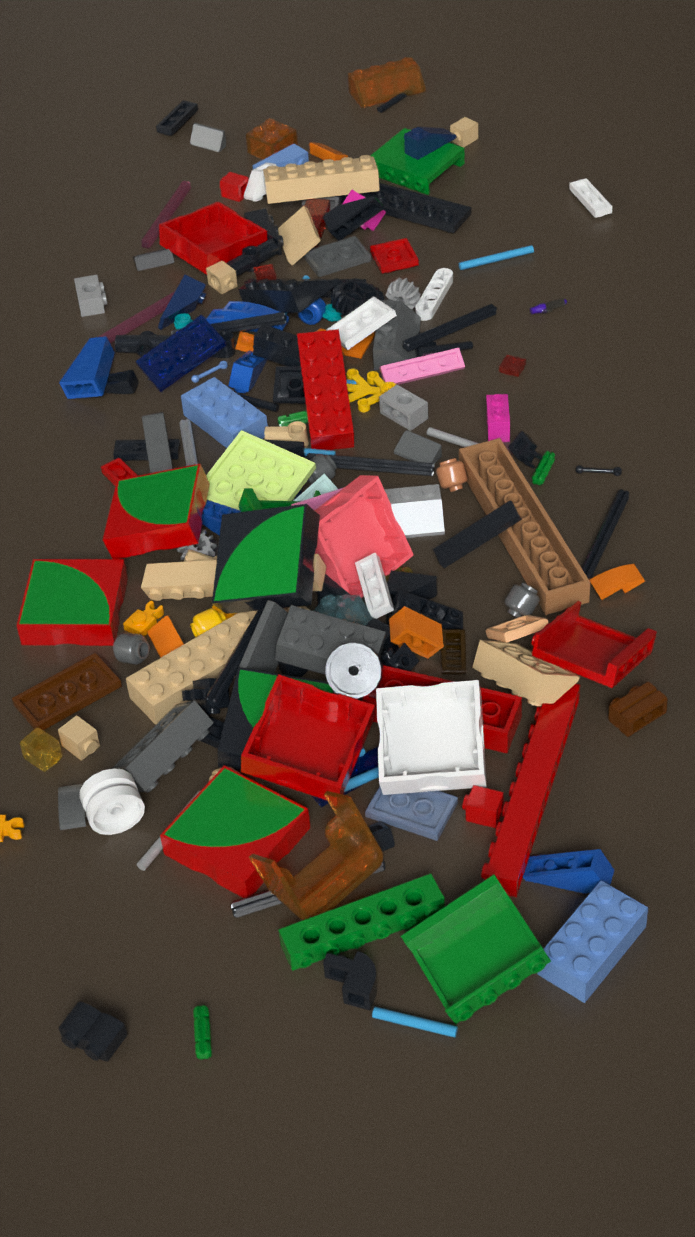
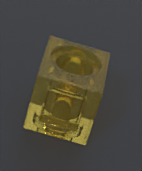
[19,727,63,772]

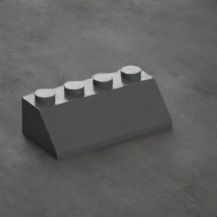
[373,300,421,370]
[111,700,214,792]

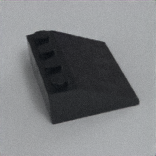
[238,278,339,313]

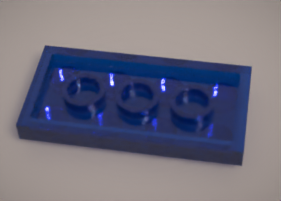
[136,315,226,392]

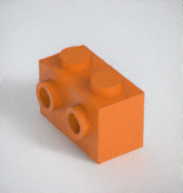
[389,606,444,659]

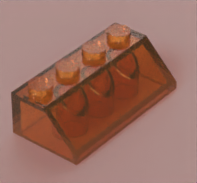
[348,57,426,108]

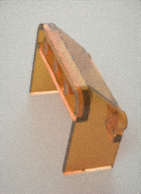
[249,791,383,920]

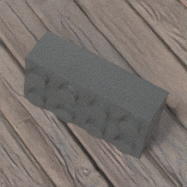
[275,605,386,675]

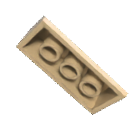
[472,640,580,706]

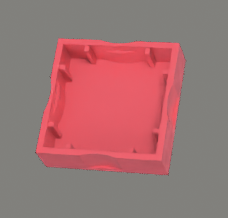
[315,475,414,601]

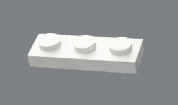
[569,178,612,218]
[355,553,394,619]

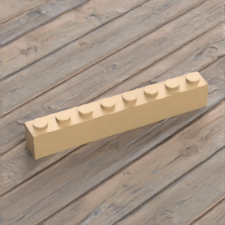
[141,554,326,601]

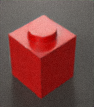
[220,172,248,202]
[462,785,504,828]

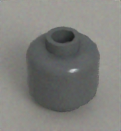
[307,454,337,485]
[504,582,540,618]
[113,632,150,665]

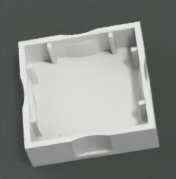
[376,680,487,795]

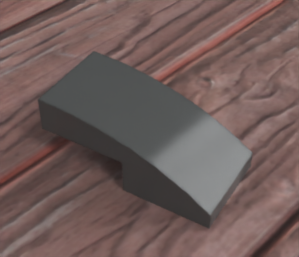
[58,783,87,830]

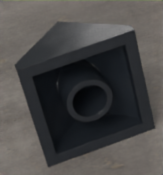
[273,366,305,403]

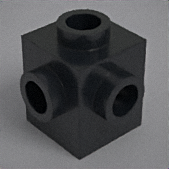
[380,643,419,671]

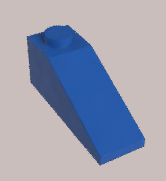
[228,350,267,393]
[523,849,614,894]

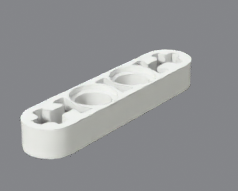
[415,268,453,321]

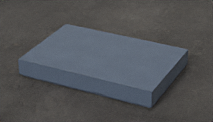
[365,786,458,841]

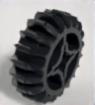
[331,279,385,316]

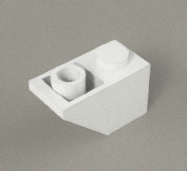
[244,162,276,202]

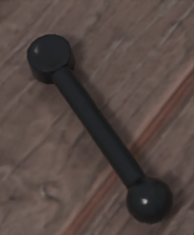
[575,465,622,476]

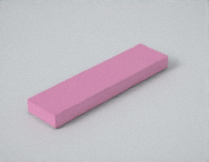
[380,348,465,385]

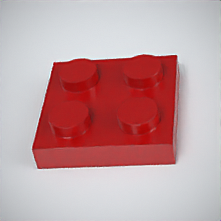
[370,238,419,273]

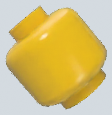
[190,608,226,638]

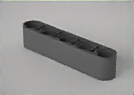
[142,412,173,473]

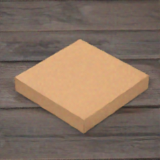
[485,615,548,643]

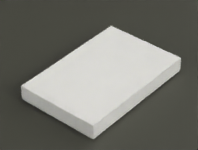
[327,297,397,350]

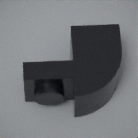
[323,951,377,1011]

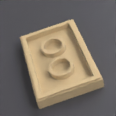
[278,206,321,265]

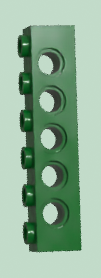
[278,874,445,971]

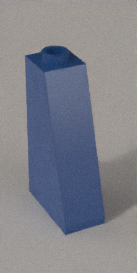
[59,336,115,399]

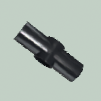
[226,239,279,277]
[115,331,178,358]

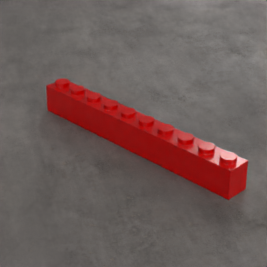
[481,684,580,898]

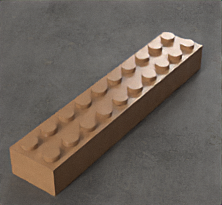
[459,438,590,615]

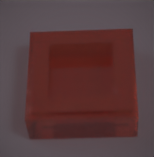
[254,264,277,279]
[499,355,526,377]

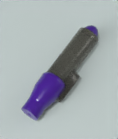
[530,298,567,314]

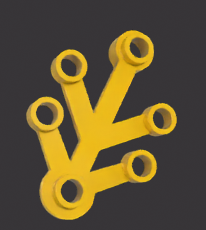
[346,369,396,412]

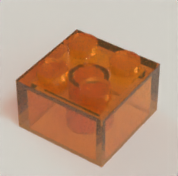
[246,119,298,160]

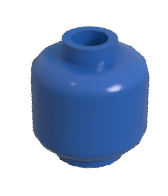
[298,298,326,325]

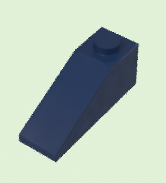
[404,127,457,160]
[158,275,207,330]

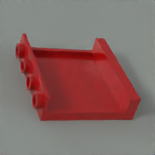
[531,601,657,688]

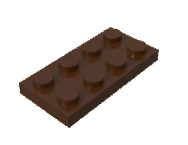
[12,653,122,733]

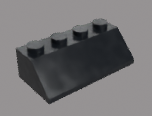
[253,324,344,366]

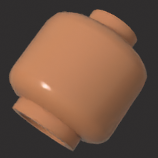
[436,458,468,492]

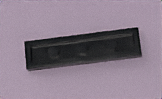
[433,500,522,568]

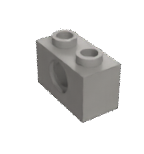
[74,275,107,317]
[379,385,428,431]

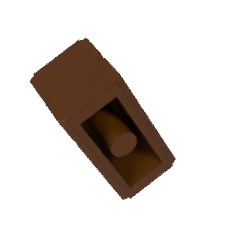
[608,681,668,737]

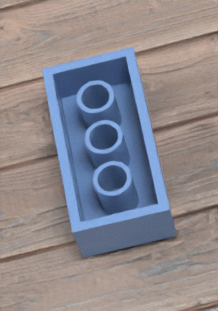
[181,377,268,448]
[537,881,648,1003]

